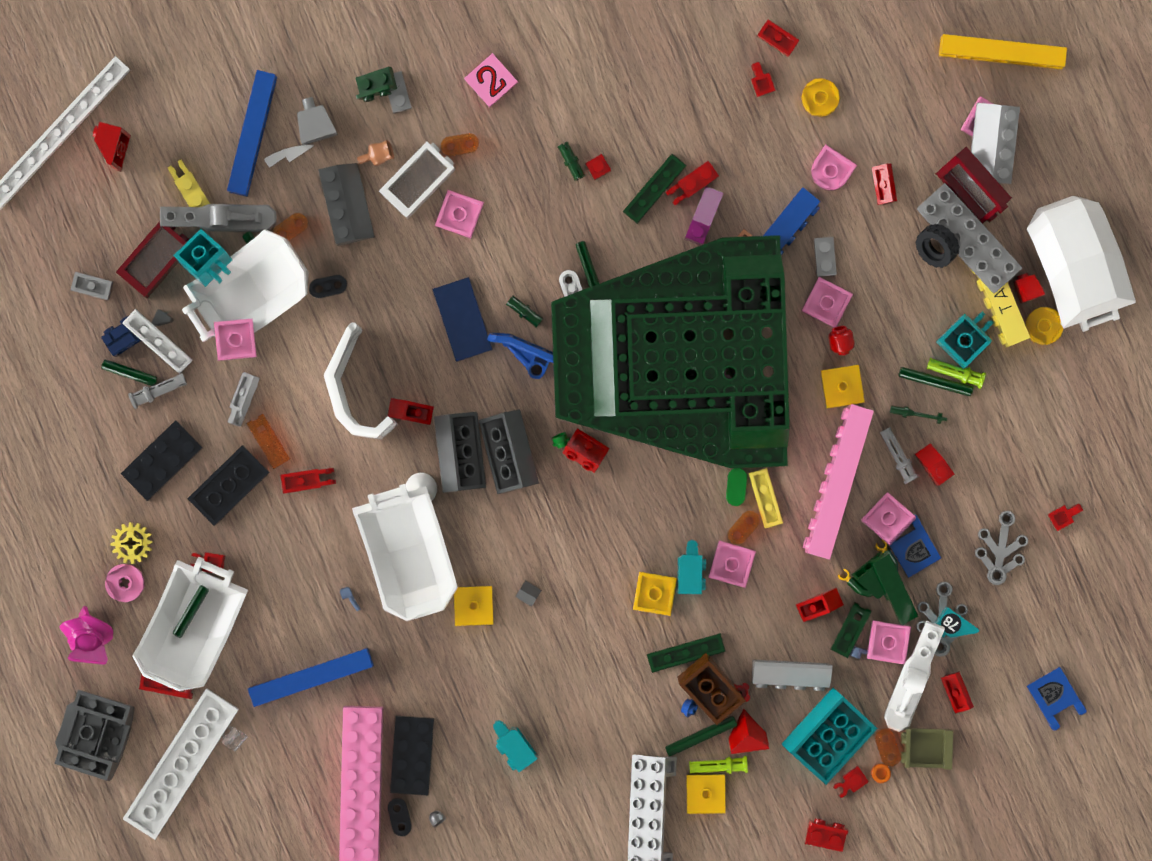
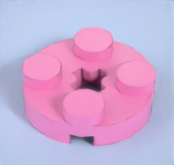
[105,564,144,602]

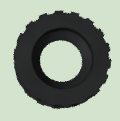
[915,224,960,268]

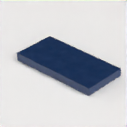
[432,277,493,362]

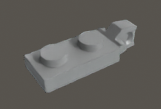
[228,372,260,427]

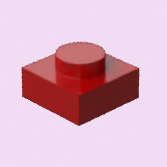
[585,154,611,180]

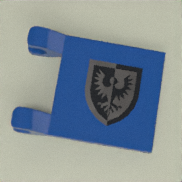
[889,514,941,578]
[1027,667,1087,730]

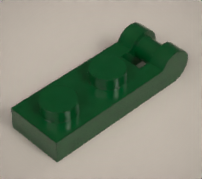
[830,602,872,658]

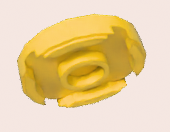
[801,78,840,117]
[1025,307,1064,345]

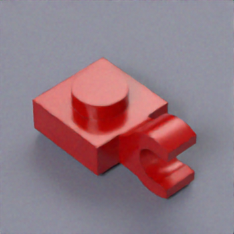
[751,62,776,97]
[1047,504,1083,531]

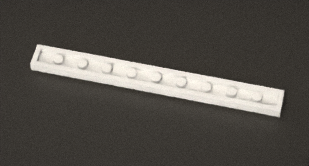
[0,56,130,210]

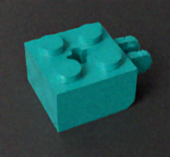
[173,229,232,287]
[936,311,994,368]
[677,540,706,594]
[493,720,538,772]

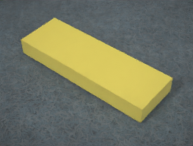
[748,468,783,528]

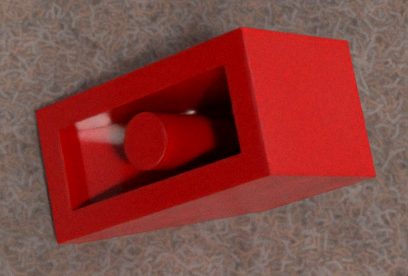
[1013,273,1045,303]
[387,398,434,425]
[914,443,955,486]
[796,588,844,622]

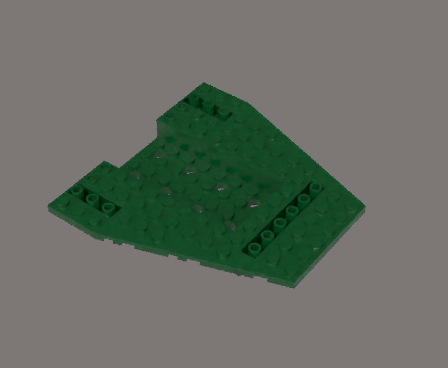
[551,235,790,468]

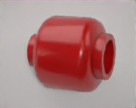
[828,326,855,356]

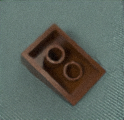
[677,653,746,725]

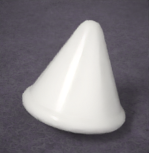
[406,473,437,501]

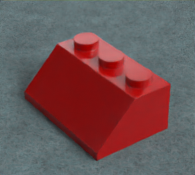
[93,121,131,172]

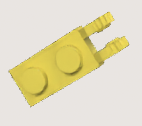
[167,159,210,207]

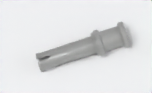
[128,373,187,409]
[880,427,920,484]

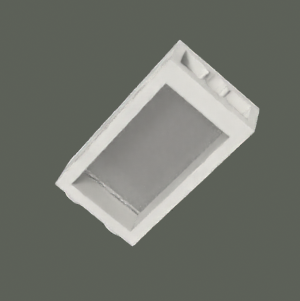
[379,142,455,219]

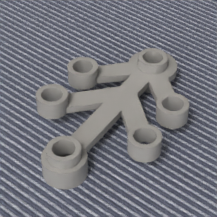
[975,511,1028,585]
[916,582,968,657]

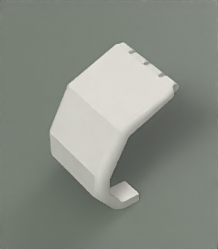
[324,322,398,440]

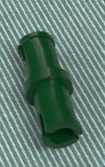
[557,142,586,181]
[506,295,543,328]

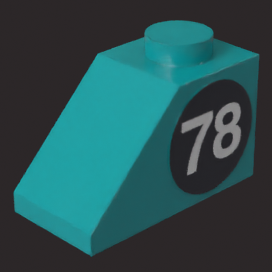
[935,607,979,638]

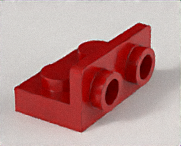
[562,428,610,473]
[805,818,848,852]

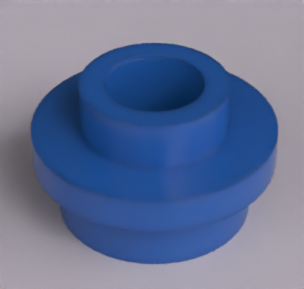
[681,699,698,717]

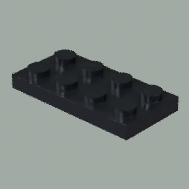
[120,420,203,501]
[187,445,270,526]
[390,715,434,796]

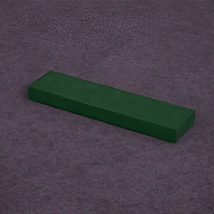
[623,154,687,224]
[871,552,918,625]
[647,633,726,673]

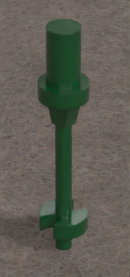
[890,406,947,424]

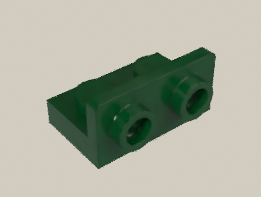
[355,67,397,102]

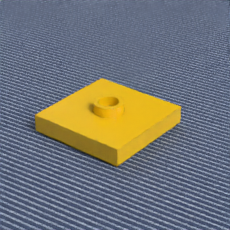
[821,365,865,409]
[633,572,677,616]
[454,586,494,626]
[686,774,725,814]

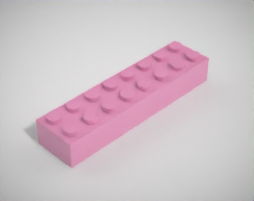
[803,404,874,559]
[339,706,383,861]

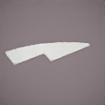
[264,145,314,168]

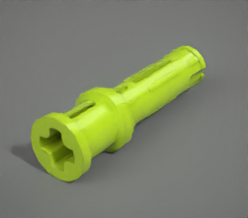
[927,357,986,389]
[689,755,748,774]

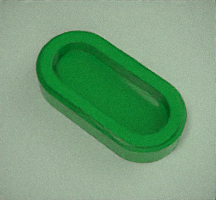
[726,468,747,506]

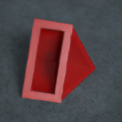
[728,709,769,754]

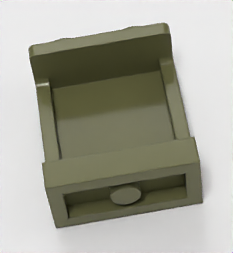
[900,728,953,769]

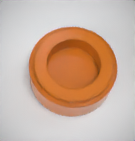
[871,763,891,783]

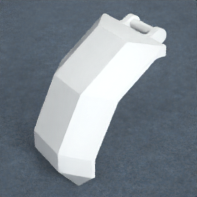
[1027,196,1136,332]
[182,229,309,342]
[352,484,458,621]
[133,557,248,691]

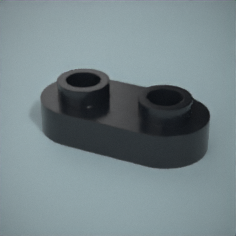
[309,275,347,299]
[388,798,412,836]

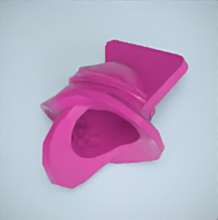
[60,606,113,665]

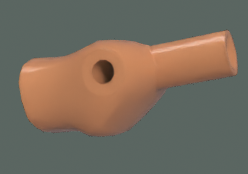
[357,140,394,166]

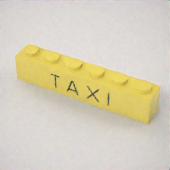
[971,270,1030,347]

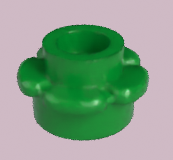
[552,432,570,448]

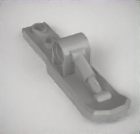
[160,204,276,232]

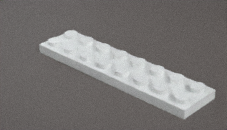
[123,689,239,840]

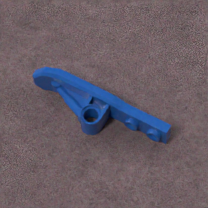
[487,333,553,379]

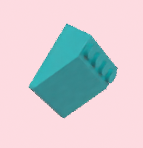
[782,688,878,785]

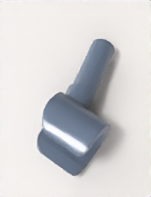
[340,587,361,611]
[850,647,868,659]

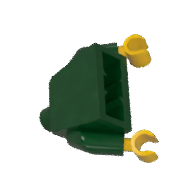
[838,539,898,600]

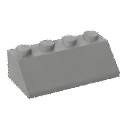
[968,103,1020,184]
[751,660,833,691]

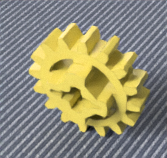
[110,522,153,564]

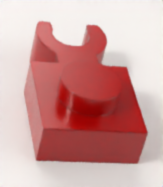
[190,552,225,573]
[833,765,869,798]

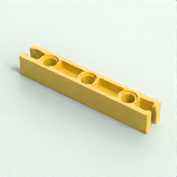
[939,34,1067,70]

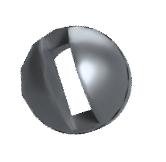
[429,810,446,827]

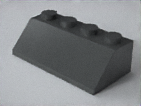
[318,163,375,246]
[478,409,539,494]
[434,412,486,493]

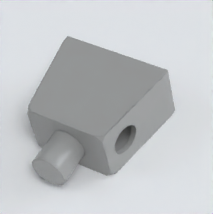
[297,97,338,145]

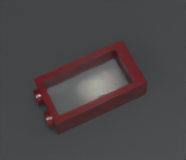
[935,147,1012,224]
[116,221,190,299]

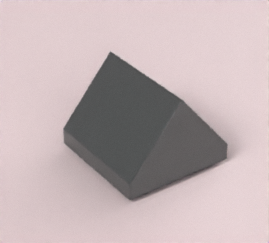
[152,309,174,327]
[515,580,542,607]

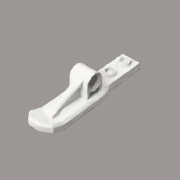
[884,621,945,732]

